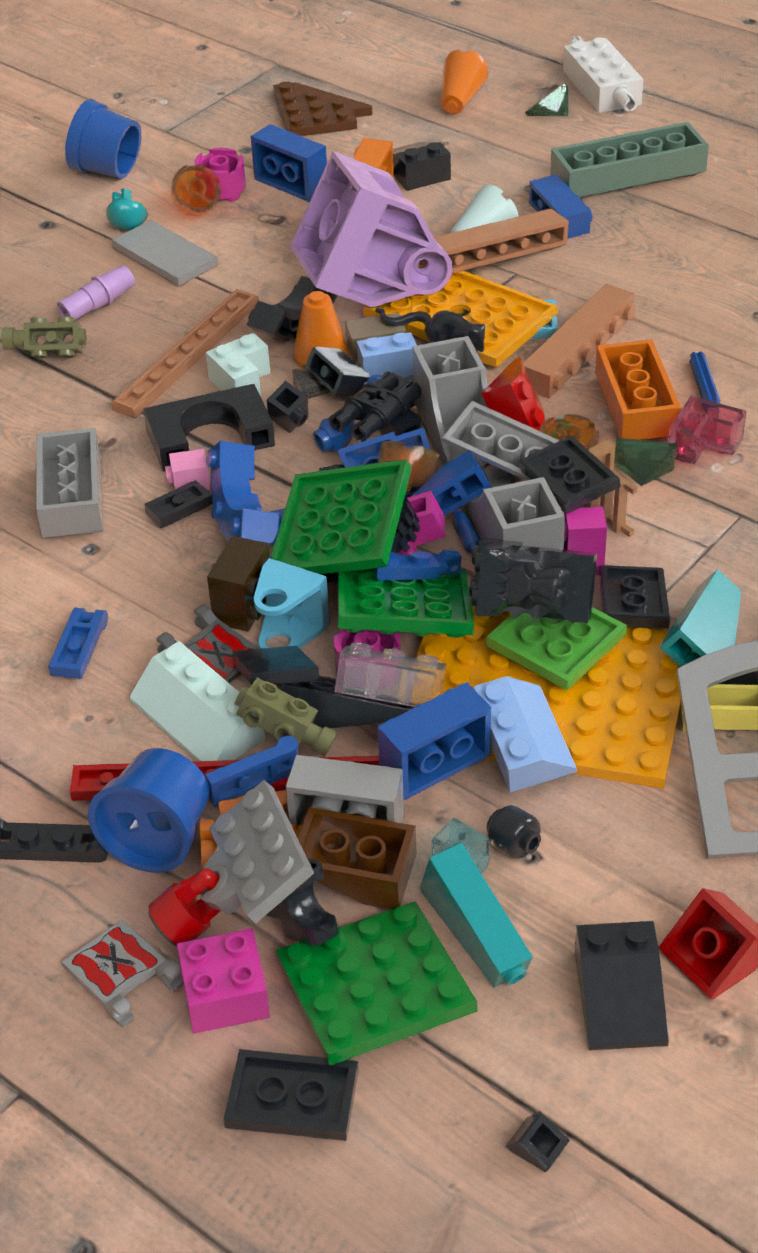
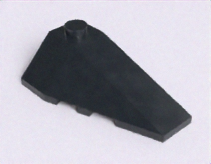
[281,675,419,729]

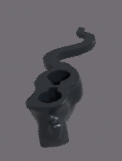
[375,307,486,352]

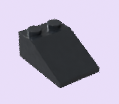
[393,142,451,191]
[575,921,669,1051]

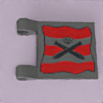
[156,604,260,683]

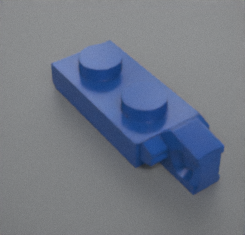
[371,550,462,581]

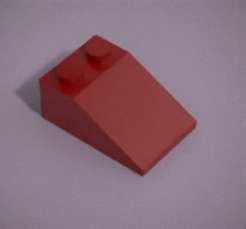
[481,357,546,431]

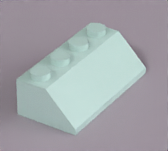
[130,641,265,761]

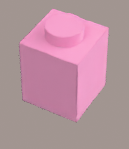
[165,449,211,490]

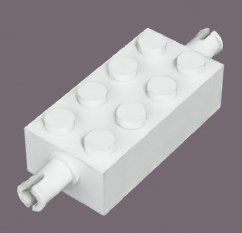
[563,36,643,113]

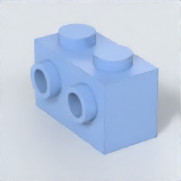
[357,332,417,378]

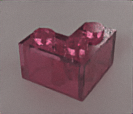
[667,396,747,465]

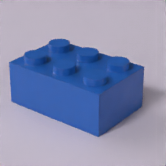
[251,124,327,202]
[377,682,491,801]

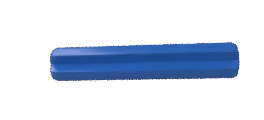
[689,351,721,411]

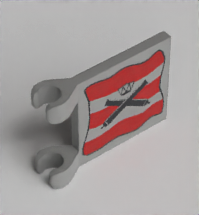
[61,919,184,1027]

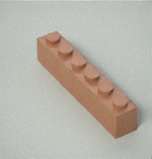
[420,209,569,273]
[523,284,636,399]

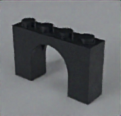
[143,384,275,472]

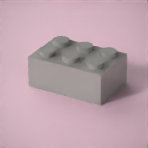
[286,755,404,826]

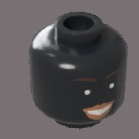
[486,805,541,859]

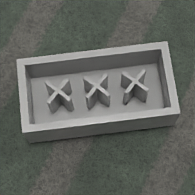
[36,428,103,538]

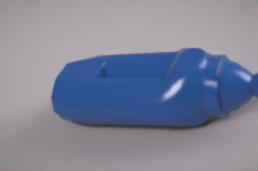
[453,510,480,553]

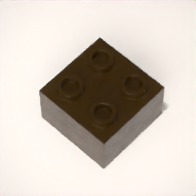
[207,535,272,632]

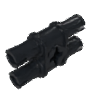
[329,371,422,442]

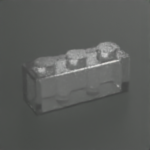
[335,642,447,707]

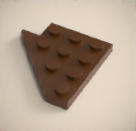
[273,81,372,136]

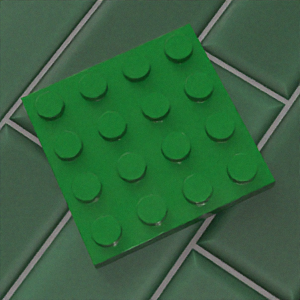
[271,459,412,574]
[338,569,474,638]
[275,901,478,1066]

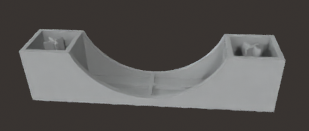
[412,336,565,549]

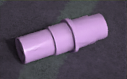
[57,265,135,321]

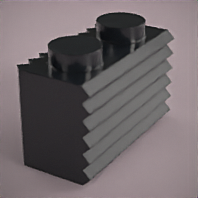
[305,347,369,398]

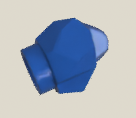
[313,418,355,453]

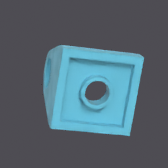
[254,558,330,648]

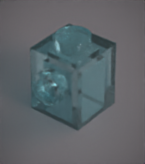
[431,817,490,873]

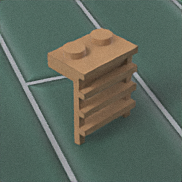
[584,439,638,537]

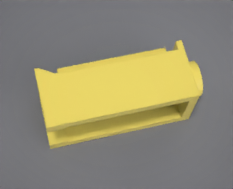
[681,684,758,732]

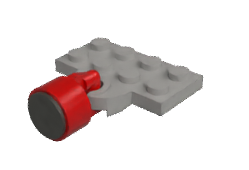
[148,780,314,947]

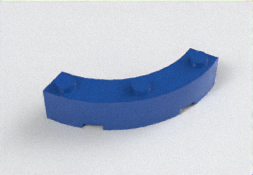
[206,441,279,547]

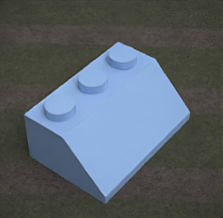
[474,676,577,793]

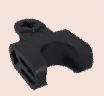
[267,858,340,946]

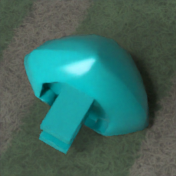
[106,188,148,230]

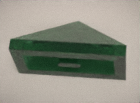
[525,83,568,116]
[614,438,676,486]

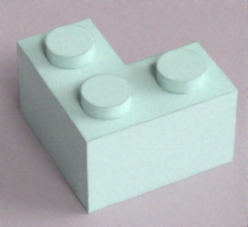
[206,333,270,396]

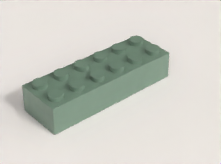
[550,122,709,198]

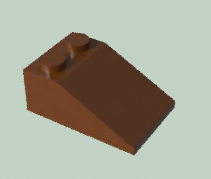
[298,807,417,909]

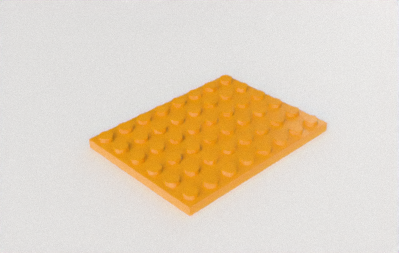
[402,604,681,789]

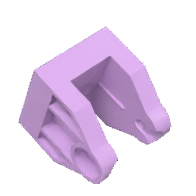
[290,151,453,307]

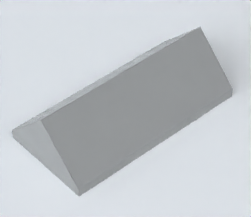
[442,401,560,481]

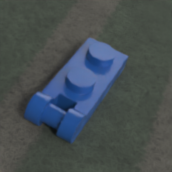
[48,607,108,679]
[205,736,299,807]

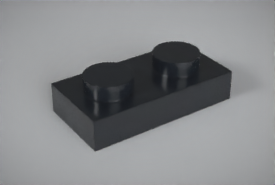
[144,480,213,529]

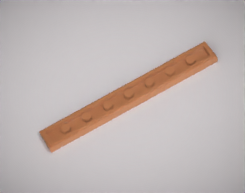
[111,289,259,419]

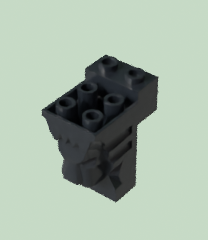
[469,538,598,623]

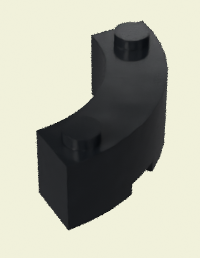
[246,276,337,341]

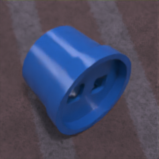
[65,99,141,179]
[88,748,210,873]

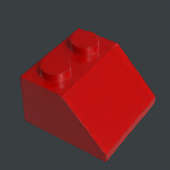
[659,888,758,999]

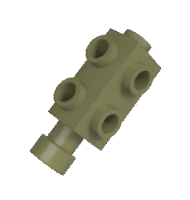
[1,317,87,358]
[234,678,338,757]

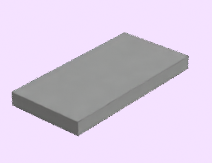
[112,220,218,286]

